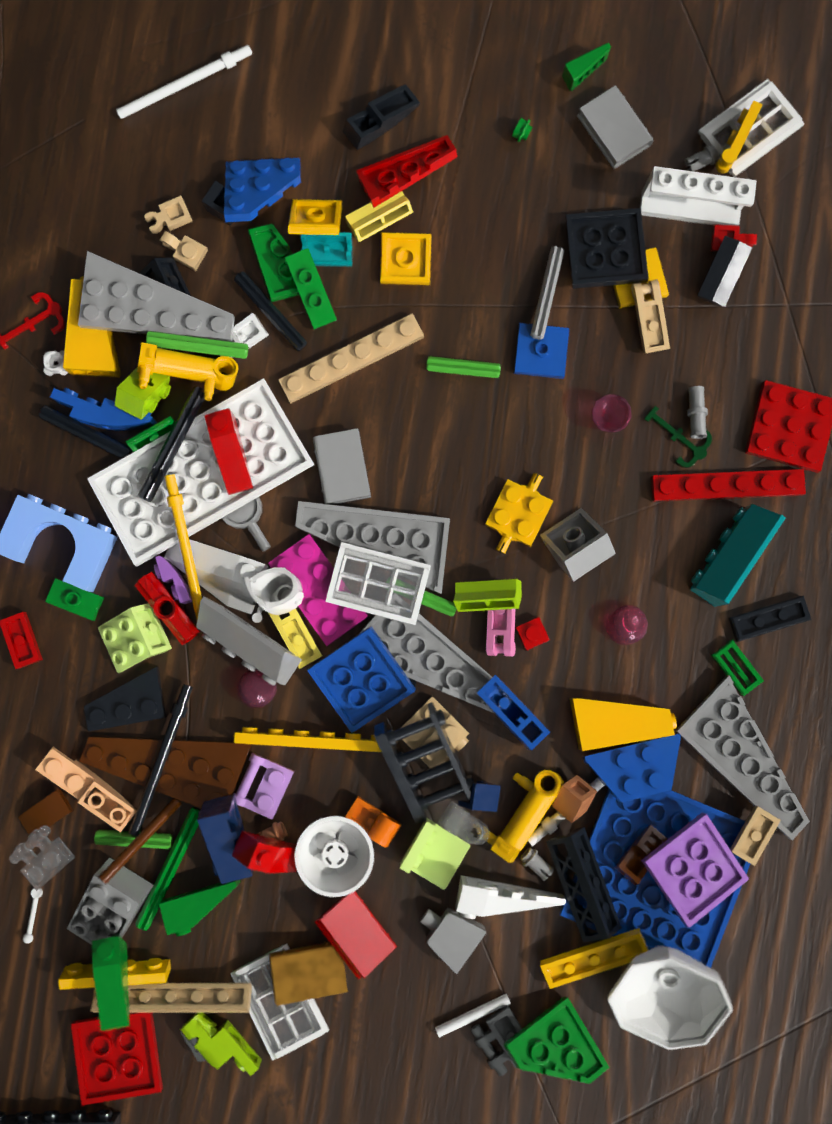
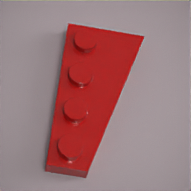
[356,135,457,208]

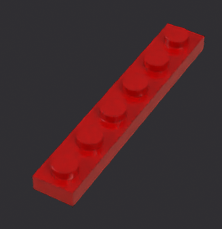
[651,469,806,502]

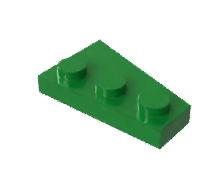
[248,224,299,302]

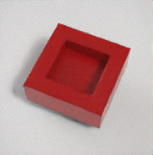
[515,617,550,651]

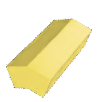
[345,191,413,242]

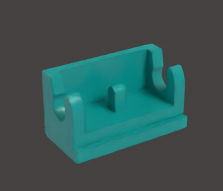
[301,232,353,267]

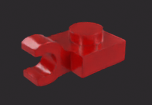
[711,225,757,252]

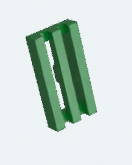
[711,640,764,696]

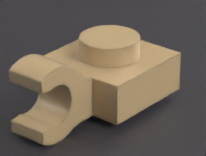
[160,231,208,271]

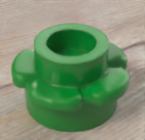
[512,117,533,142]

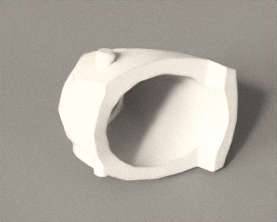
[245,567,304,615]

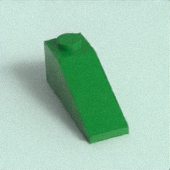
[159,880,241,937]
[92,936,130,1031]

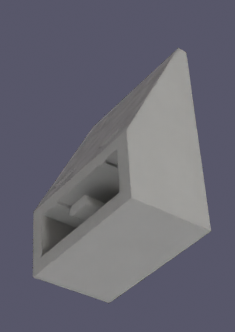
[67,858,153,945]

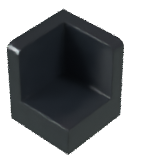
[202,181,233,226]

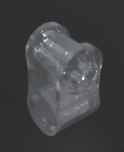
[437,801,489,845]

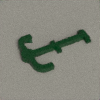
[644,406,712,468]

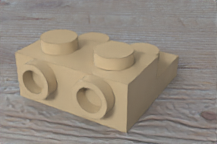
[401,696,469,768]

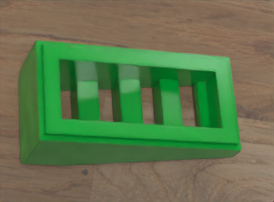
[562,43,611,91]

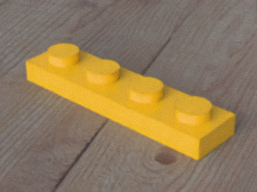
[540,928,649,989]
[58,958,171,990]

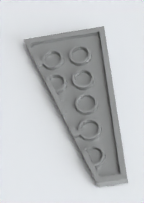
[78,251,235,342]
[361,593,494,713]

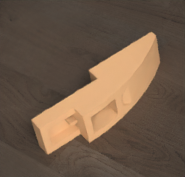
[35,747,137,832]

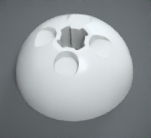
[295,816,374,897]

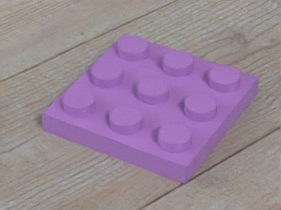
[641,813,749,928]

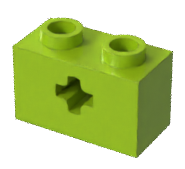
[115,367,171,420]

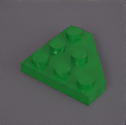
[503,997,610,1084]

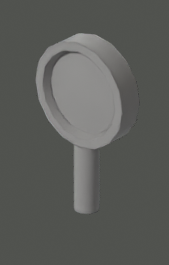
[222,497,271,552]

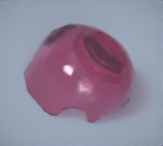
[592,394,632,433]
[606,605,648,645]
[237,669,277,708]

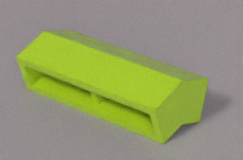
[453,579,522,612]

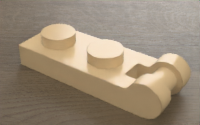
[631,279,670,354]

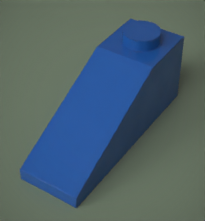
[477,675,550,751]

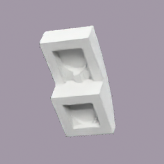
[231,313,269,358]

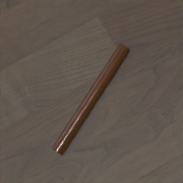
[98,798,181,885]

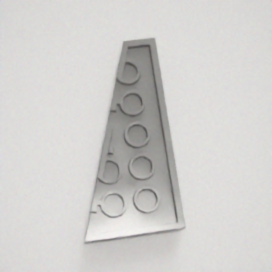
[295,501,450,594]
[675,675,810,840]

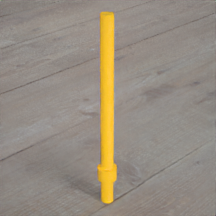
[164,474,202,621]

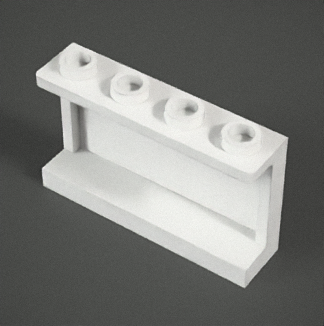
[640,166,757,226]

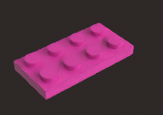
[268,534,368,646]

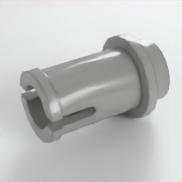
[684,146,719,172]
[520,847,554,881]

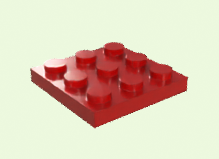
[745,380,832,473]
[71,1013,163,1106]

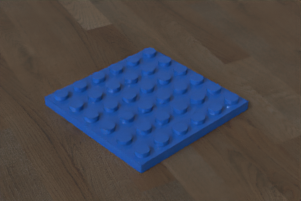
[559,788,750,968]

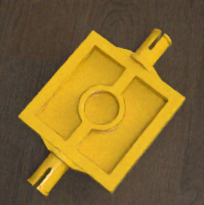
[485,473,553,554]

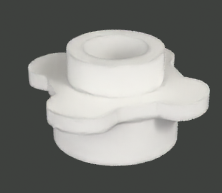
[43,351,68,376]

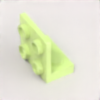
[98,603,172,673]
[400,817,470,890]

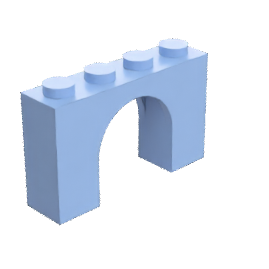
[0,494,118,592]

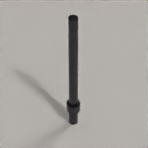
[129,684,193,836]

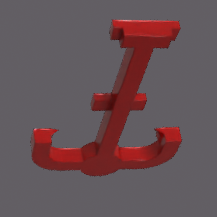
[0,292,65,350]

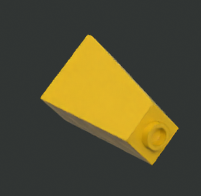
[63,277,121,377]
[570,698,677,751]

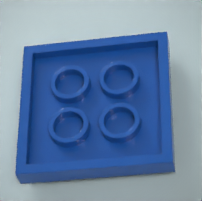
[307,626,416,733]

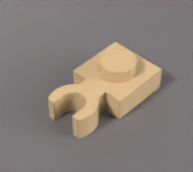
[144,196,192,234]

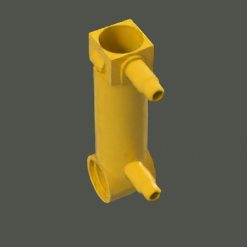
[137,342,238,401]
[477,770,564,863]

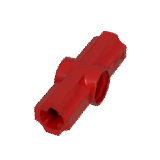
[134,572,201,645]

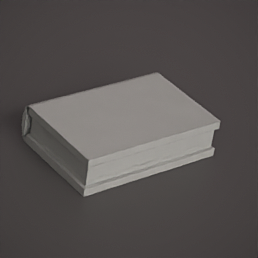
[577,86,654,169]
[313,428,371,505]

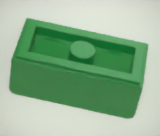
[126,416,176,452]

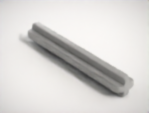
[530,246,564,340]

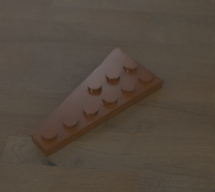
[79,736,253,808]

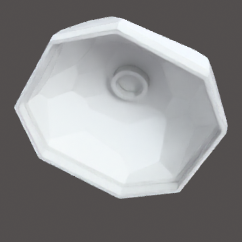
[608,946,732,1050]

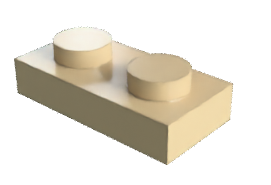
[730,805,781,866]

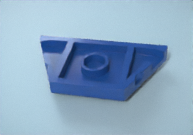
[583,733,681,803]

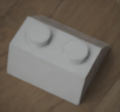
[540,508,616,582]

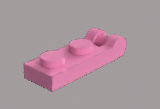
[486,609,516,656]

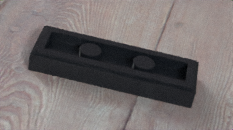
[729,595,812,642]

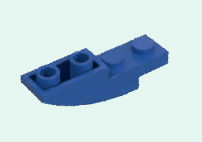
[50,388,157,431]

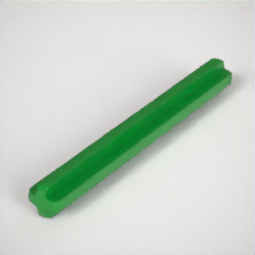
[135,807,201,931]

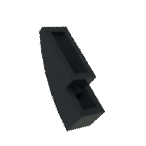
[342,84,420,150]

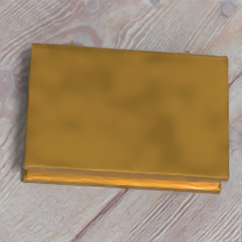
[269,941,348,1006]

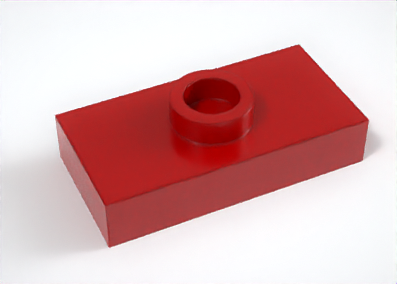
[0,612,43,669]

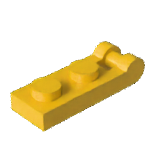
[716,101,763,174]

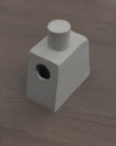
[420,908,487,974]

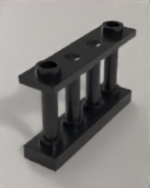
[374,702,474,824]

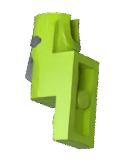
[180,1013,262,1076]

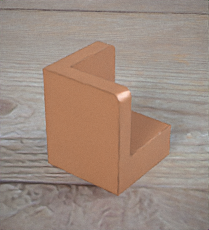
[553,775,597,823]

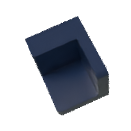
[458,781,501,812]

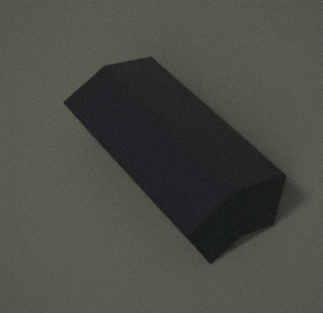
[698,236,752,307]

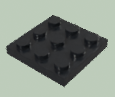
[565,208,649,289]

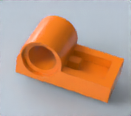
[345,796,402,848]

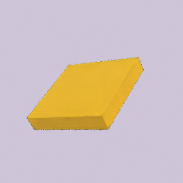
[288,199,342,235]
[380,233,431,285]
[613,247,669,309]

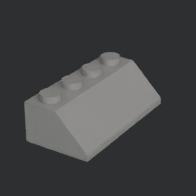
[196,596,302,686]

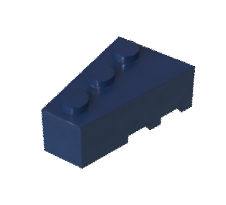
[197,794,254,884]

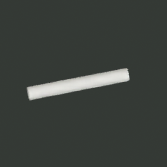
[435,993,511,1037]

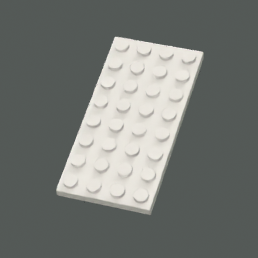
[88,378,314,566]

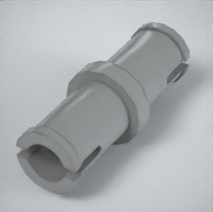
[687,386,708,439]

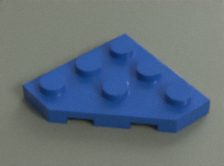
[224,158,301,222]

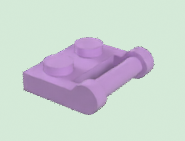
[233,752,294,819]

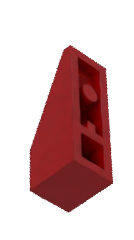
[204,408,254,495]
[232,831,297,873]

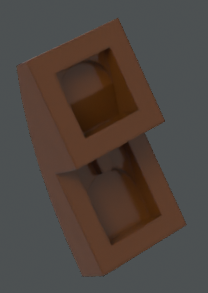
[18,789,74,839]
[614,825,667,885]

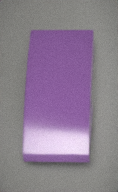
[154,556,192,604]

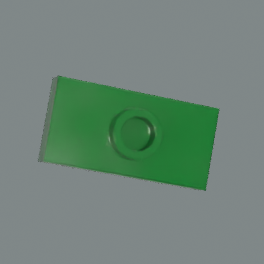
[45,578,105,621]

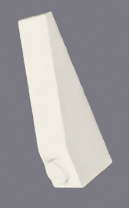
[164,539,269,614]
[455,875,566,919]

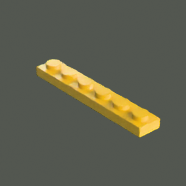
[234,727,381,752]

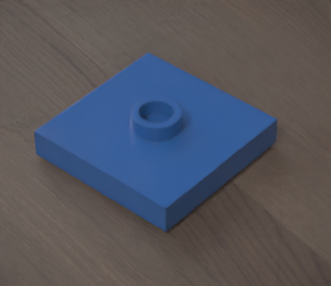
[514,323,569,379]

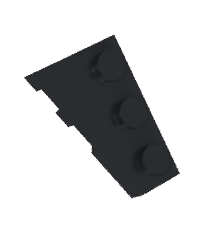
[84,667,166,732]

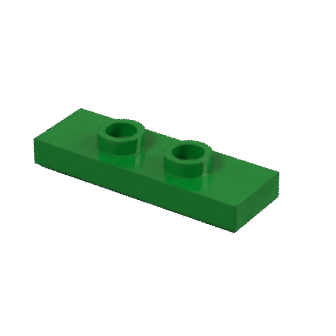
[284,248,337,329]

